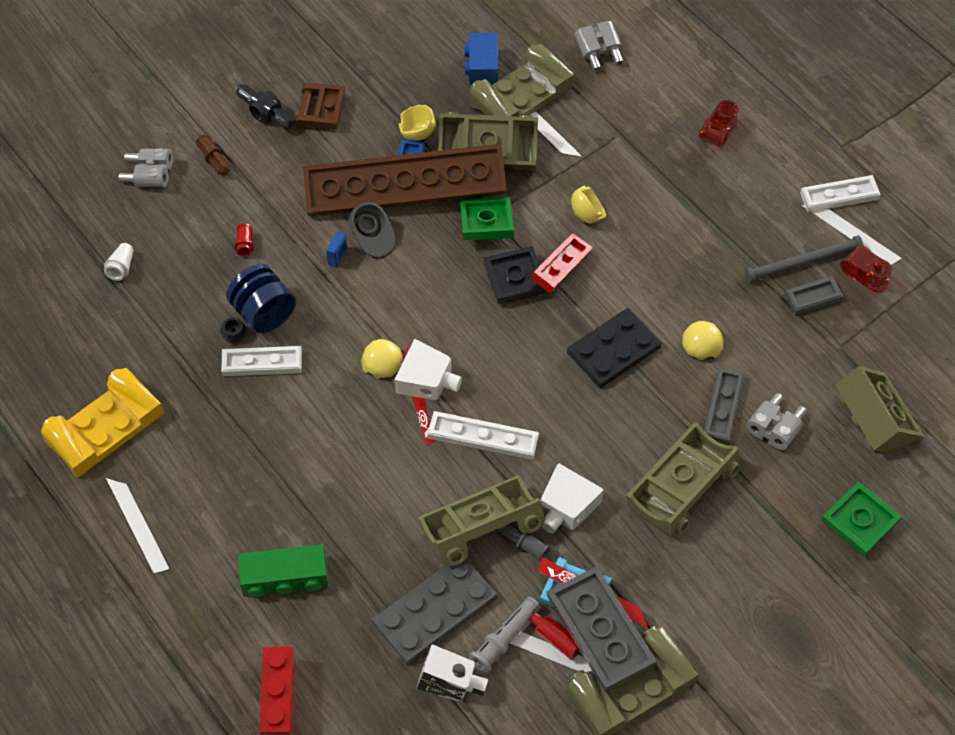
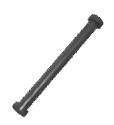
[745,235,864,283]

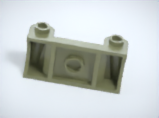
[469,44,574,117]
[438,112,538,171]
[626,422,740,537]
[418,475,545,566]
[567,626,698,735]

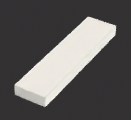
[427,411,539,460]

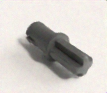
[497,522,550,561]

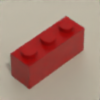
[259,646,296,735]

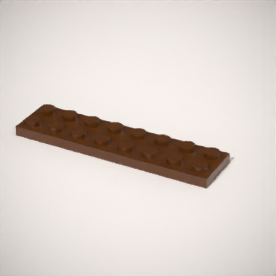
[303,144,507,216]

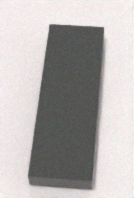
[704,367,745,445]

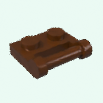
[294,83,346,130]

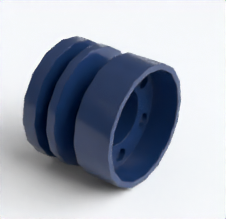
[226,264,296,334]

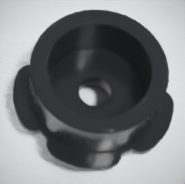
[220,317,246,342]

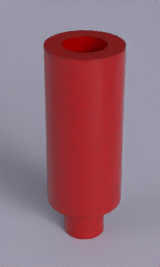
[530,612,580,660]

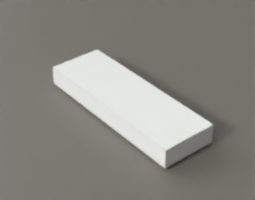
[800,175,881,213]
[221,346,302,376]

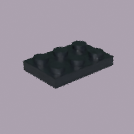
[567,308,662,389]

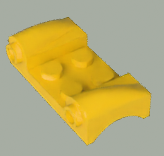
[41,368,164,478]

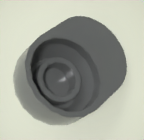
[348,202,395,257]

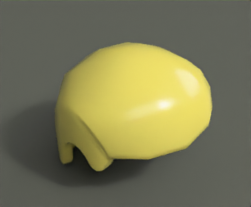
[399,105,436,142]
[571,186,606,224]
[682,321,724,361]
[361,339,403,379]

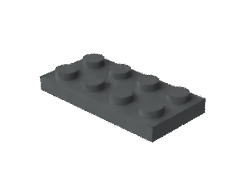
[372,559,497,666]
[547,566,657,692]

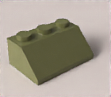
[835,366,925,453]

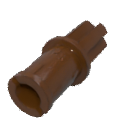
[196,134,231,176]

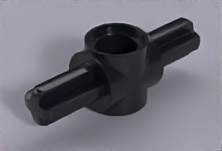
[236,84,295,129]

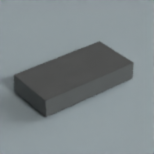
[784,276,843,315]

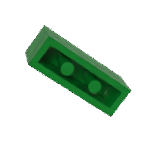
[238,544,328,598]

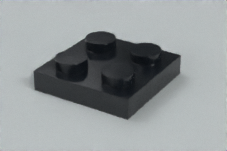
[484,246,547,304]

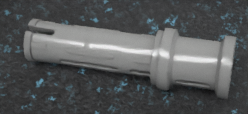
[469,596,541,673]

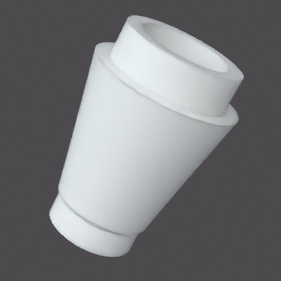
[104,243,134,281]

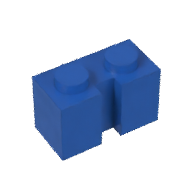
[464,33,498,85]

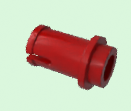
[234,223,254,257]

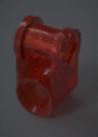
[699,100,739,148]
[840,245,892,293]

